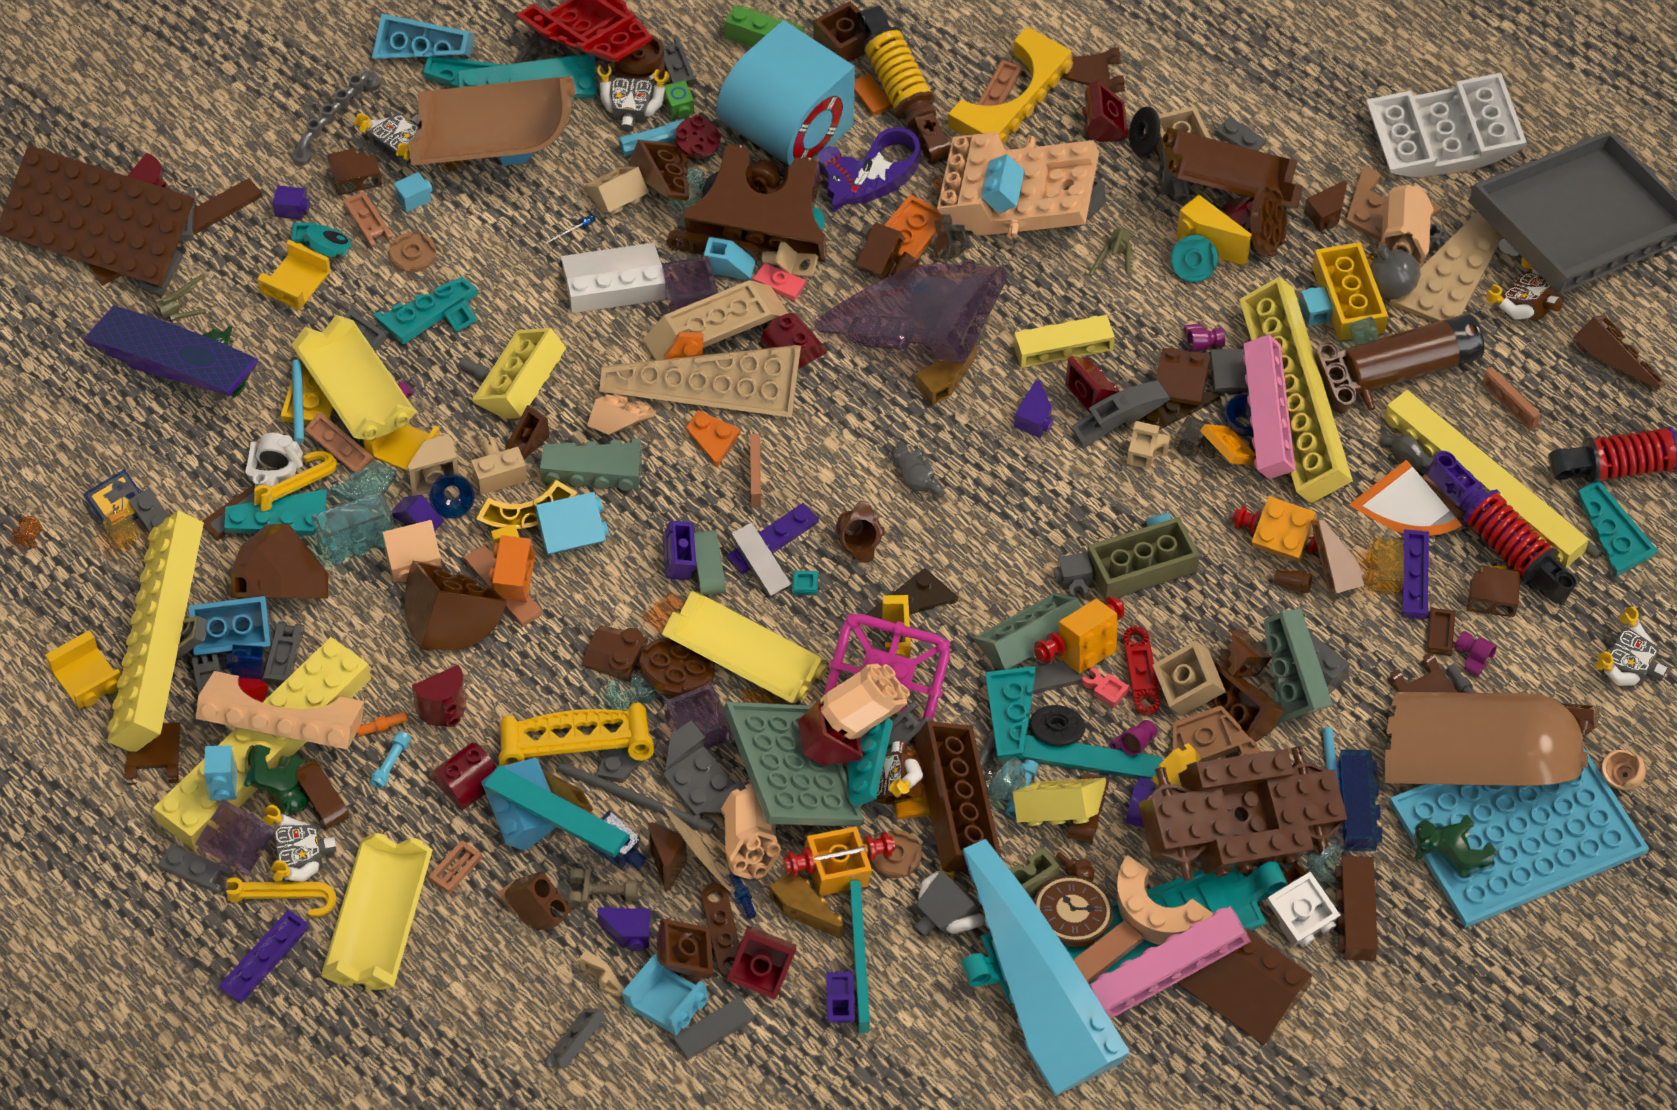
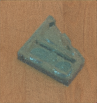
[330,461,397,512]

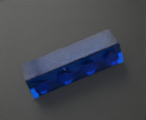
[1338,749,1382,851]

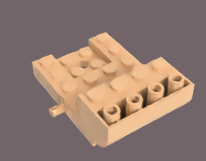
[937,132,1099,239]

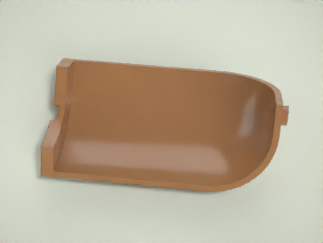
[408,76,575,165]
[1385,692,1588,786]

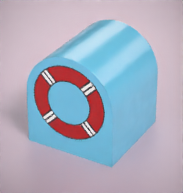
[717,20,855,167]

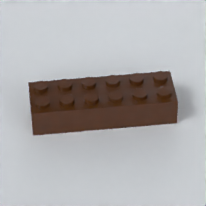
[913,721,1002,873]

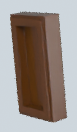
[1426,608,1456,656]

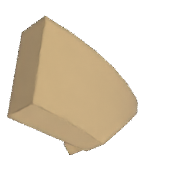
[580,950,623,998]

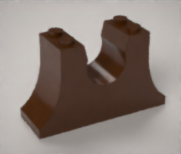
[684,144,827,262]

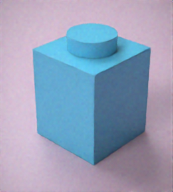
[394,172,433,212]
[1299,287,1333,326]

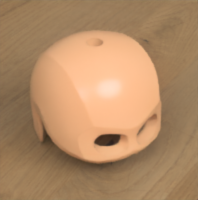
[1602,750,1646,791]

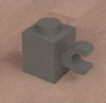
[1053,552,1093,598]

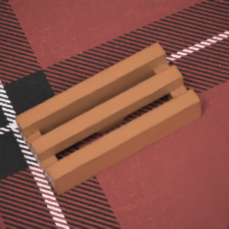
[428,840,483,894]

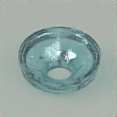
[987,757,1027,801]

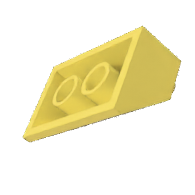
[1013,778,1106,826]

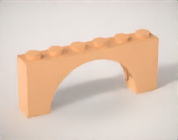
[196,671,364,750]

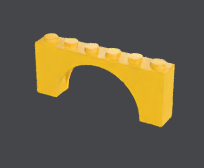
[948,26,1073,146]

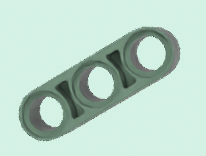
[694,530,726,595]

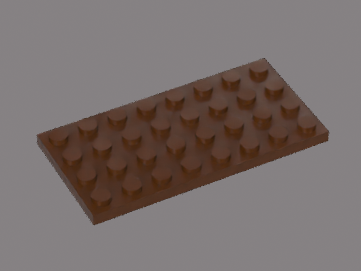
[0,145,195,288]

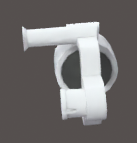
[245,433,303,487]

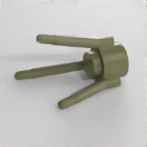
[1089,228,1132,276]
[155,274,207,322]

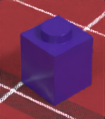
[272,185,310,220]

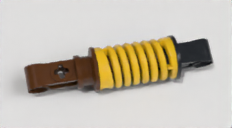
[857,5,951,164]

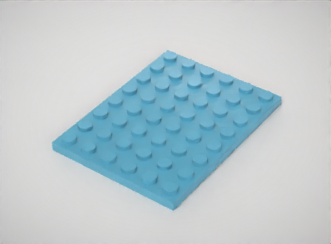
[1389,747,1649,928]

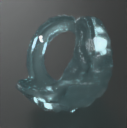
[1307,844,1342,883]

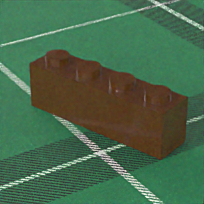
[1335,856,1378,961]

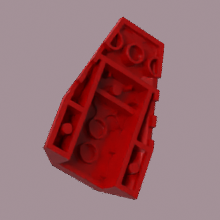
[516,0,653,62]

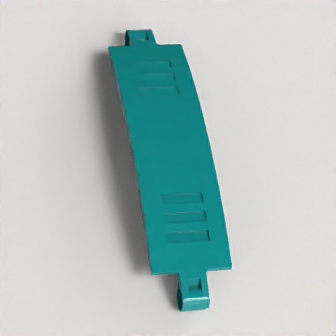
[960,862,1287,1005]

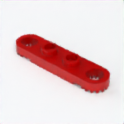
[1123,625,1160,716]

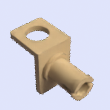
[762,242,818,277]

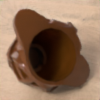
[834,501,885,563]

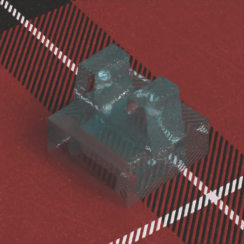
[1349,316,1379,346]

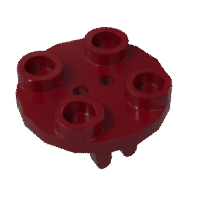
[674,115,722,159]

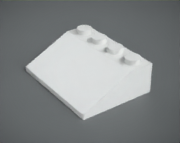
[561,243,666,313]

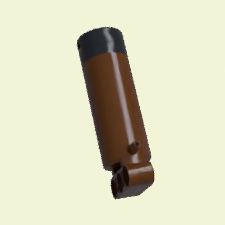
[1314,313,1485,413]

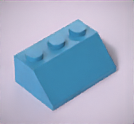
[189,596,271,656]
[481,758,556,850]

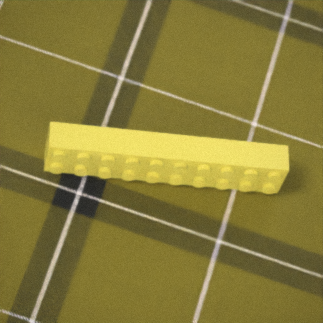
[1239,277,1353,503]
[108,510,204,752]
[153,637,371,851]

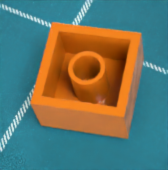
[489,535,535,602]

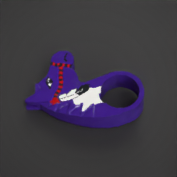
[819,127,920,212]

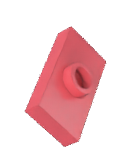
[753,262,806,301]

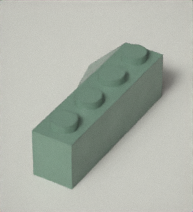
[540,438,642,491]
[1264,608,1333,724]

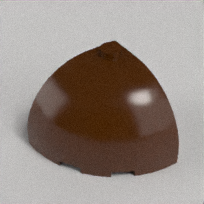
[405,560,507,651]

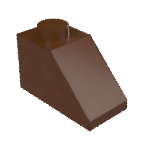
[1304,180,1347,231]

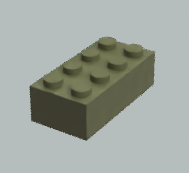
[1087,517,1200,599]

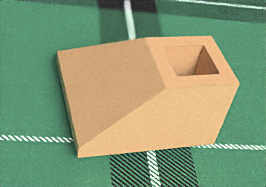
[587,393,656,435]

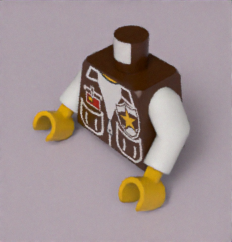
[1486,257,1563,320]
[862,741,923,805]

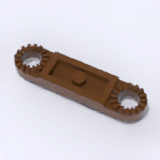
[666,230,760,263]
[702,884,740,979]

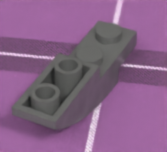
[1072,381,1170,447]

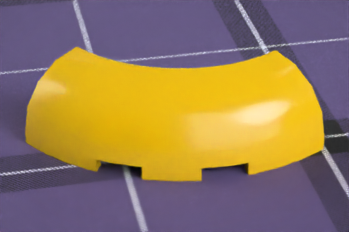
[475,480,577,529]

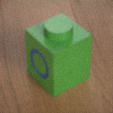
[664,80,694,120]

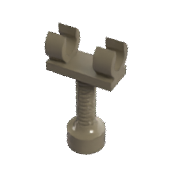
[567,868,638,908]

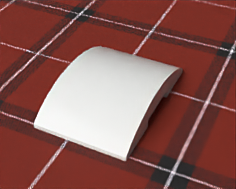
[1366,73,1527,177]

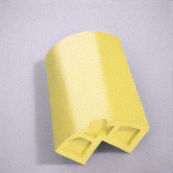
[291,315,417,440]
[662,591,828,703]
[321,833,433,990]

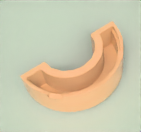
[1117,855,1213,945]

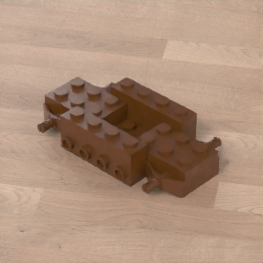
[1138,746,1347,882]

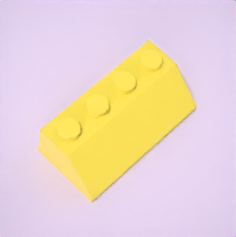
[472,328,566,419]

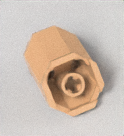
[1378,185,1434,267]
[820,664,910,739]
[721,783,781,879]

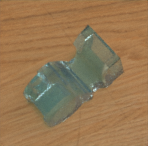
[669,168,705,210]
[606,675,656,711]

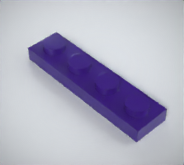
[726,503,819,575]
[1401,529,1429,619]
[219,910,309,1005]

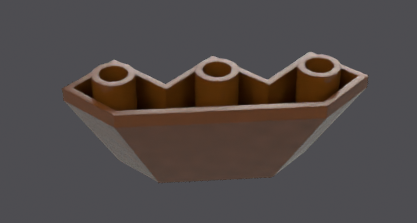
[231,524,329,599]

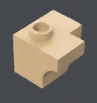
[1127,421,1171,469]

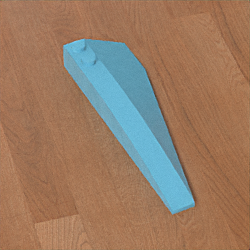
[962,839,1130,1096]

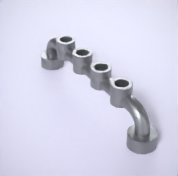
[292,71,381,166]

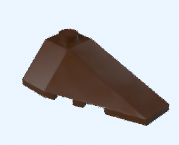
[629,140,689,200]
[1574,314,1666,389]
[1211,656,1285,742]

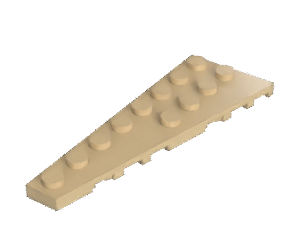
[1389,211,1503,323]
[599,345,801,418]

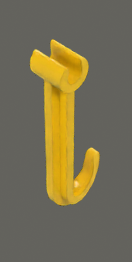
[254,451,337,511]
[226,877,337,918]

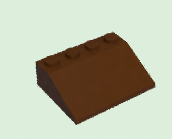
[1177,926,1312,1045]

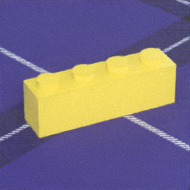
[1013,315,1115,368]

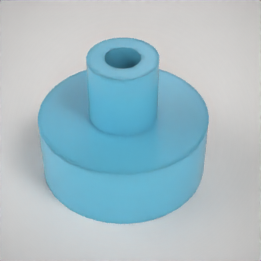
[1146,512,1171,526]

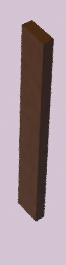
[89,178,263,286]

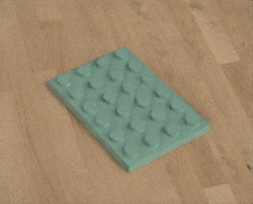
[723,702,864,827]

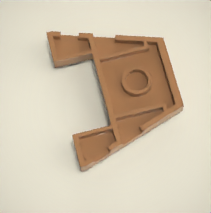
[1346,165,1442,242]
[1173,705,1262,762]

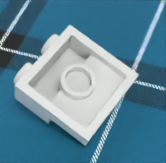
[1266,872,1340,947]

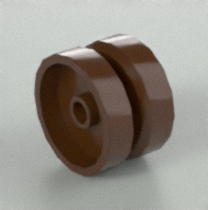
[615,34,665,85]

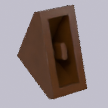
[505,405,549,459]

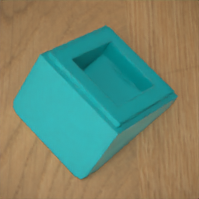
[444,298,478,333]

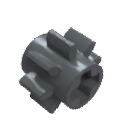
[1428,223,1446,252]

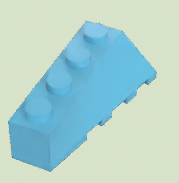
[372,14,475,59]

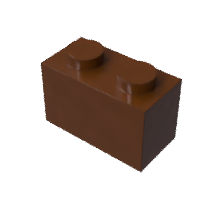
[856,222,906,280]

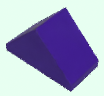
[389,495,443,532]

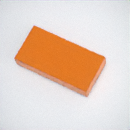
[854,73,893,117]

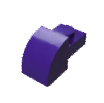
[1126,777,1157,828]
[826,972,855,1023]

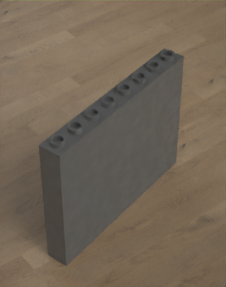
[1468,131,1677,294]

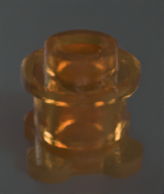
[11,516,43,548]

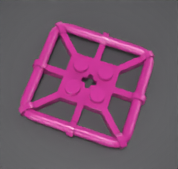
[822,613,951,744]

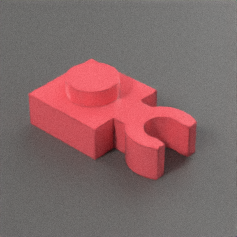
[1082,667,1129,708]

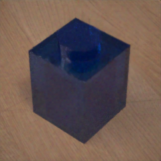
[226,645,263,680]

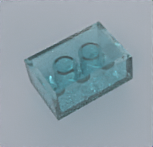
[311,491,394,565]

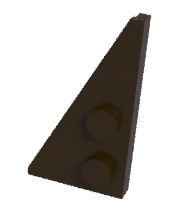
[1138,392,1220,430]
[865,568,958,619]

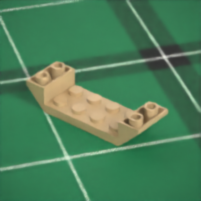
[643,280,788,360]

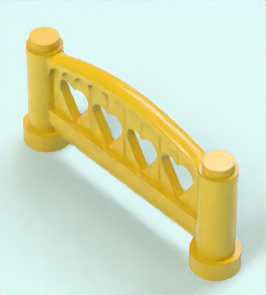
[498,703,654,766]

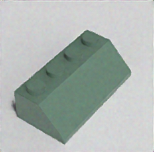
[973,593,1081,670]

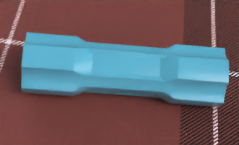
[618,119,686,157]

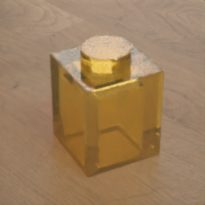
[102,509,140,550]

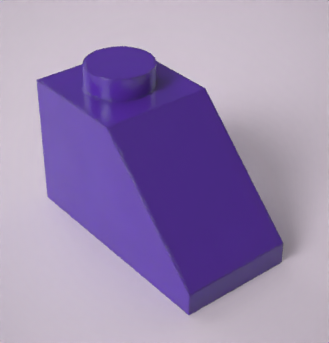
[1014,380,1054,438]
[597,907,651,951]

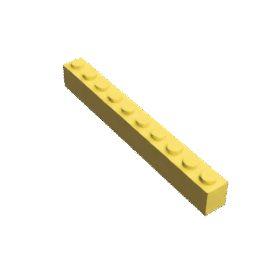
[1385,390,1589,568]

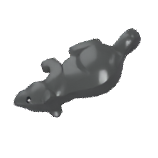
[1380,433,1436,476]
[893,441,945,497]

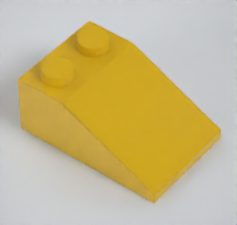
[1176,195,1252,265]

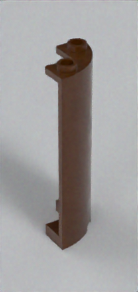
[1162,127,1303,209]

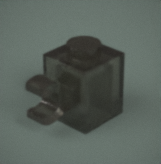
[930,214,969,259]
[1174,415,1216,459]

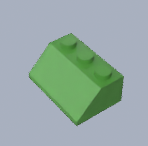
[725,5,806,47]

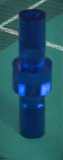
[729,873,757,919]

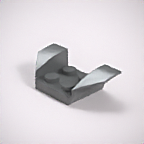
[663,720,746,816]

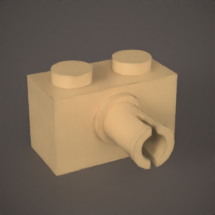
[471,437,527,495]

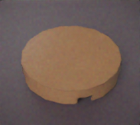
[389,232,436,273]
[871,830,922,878]

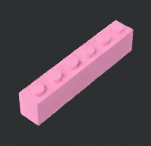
[1243,335,1295,480]
[1090,907,1251,1018]

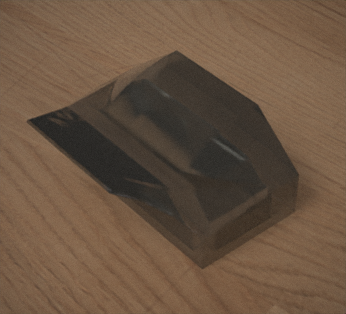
[512,31,556,64]

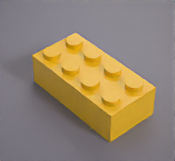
[1312,242,1388,341]

